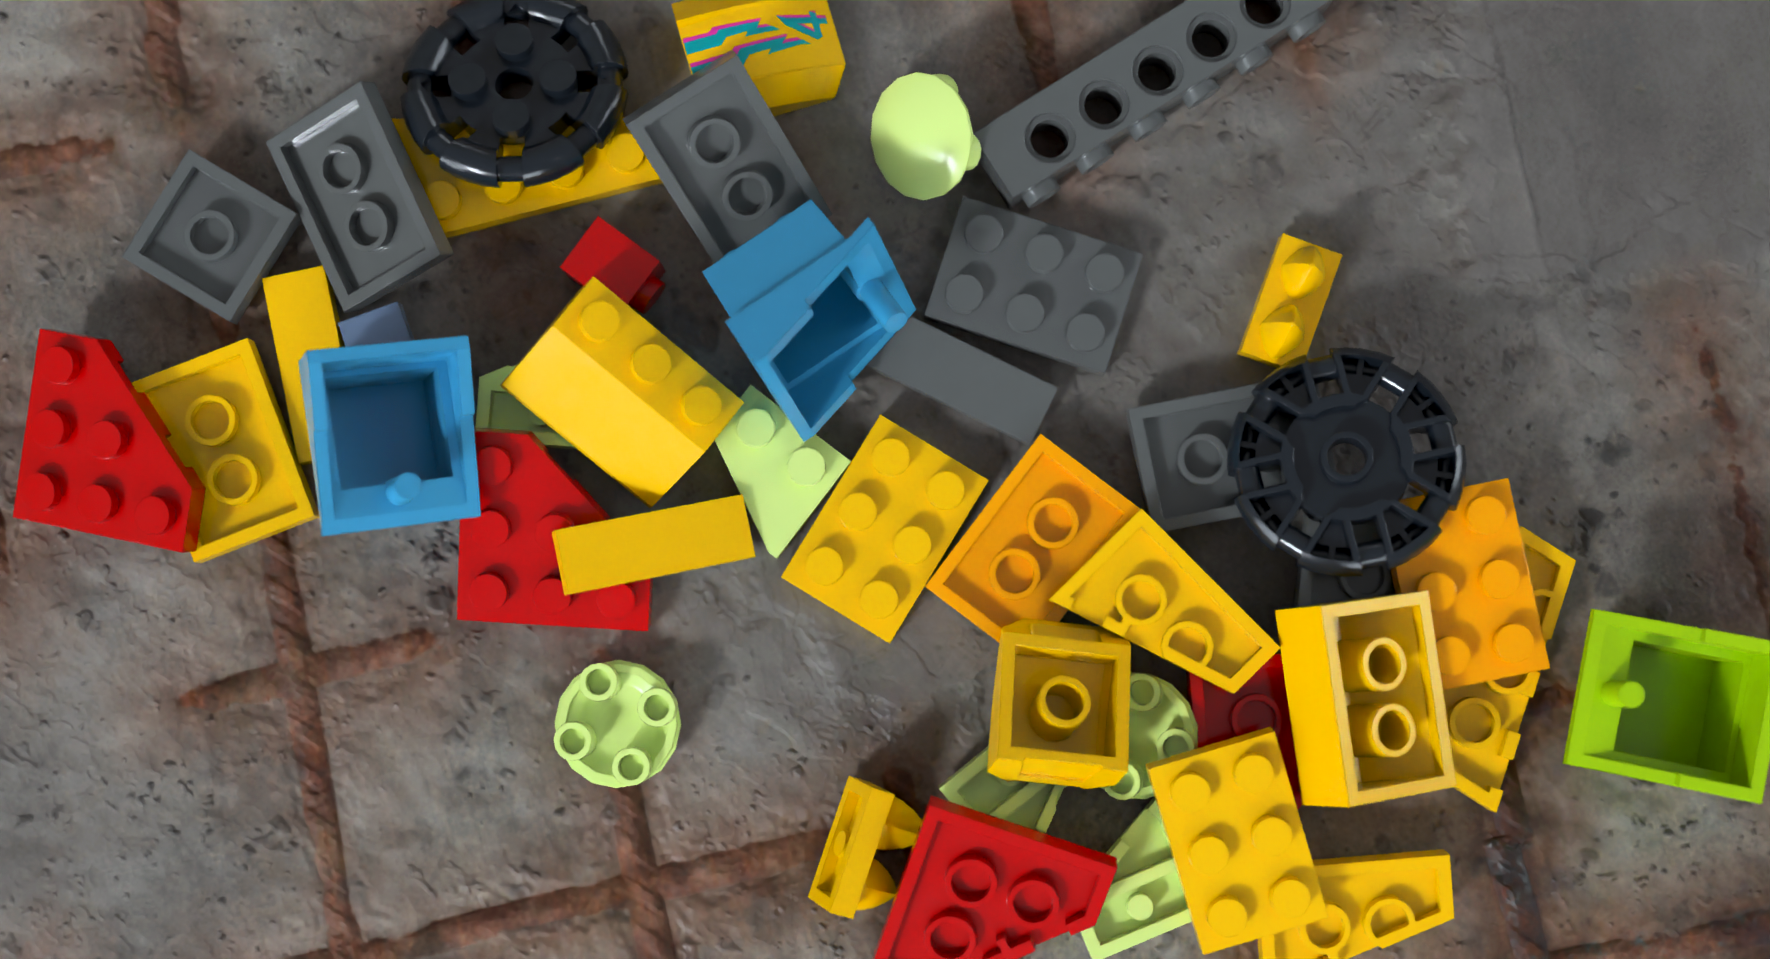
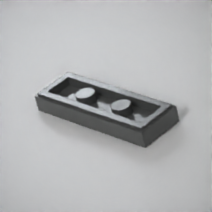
[865,316,1058,446]

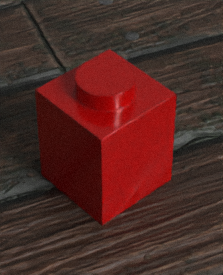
[560,216,666,314]

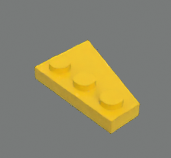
[1049,508,1281,694]
[1258,849,1454,959]

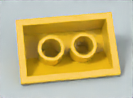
[500,276,744,508]
[1275,590,1457,807]

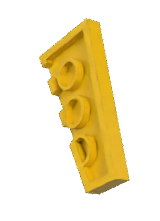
[392,117,663,238]
[1443,526,1576,813]

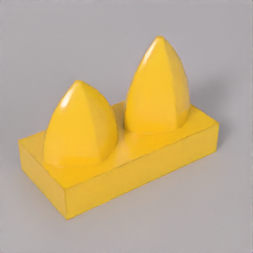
[1237,233,1342,368]
[808,776,922,919]

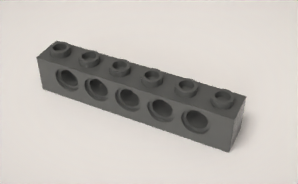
[973,0,1333,210]

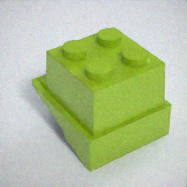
[1562,609,1770,804]

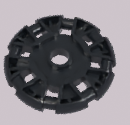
[400,0,629,188]
[1227,347,1467,577]

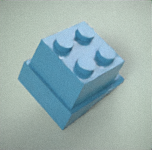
[702,199,916,442]
[298,335,481,537]

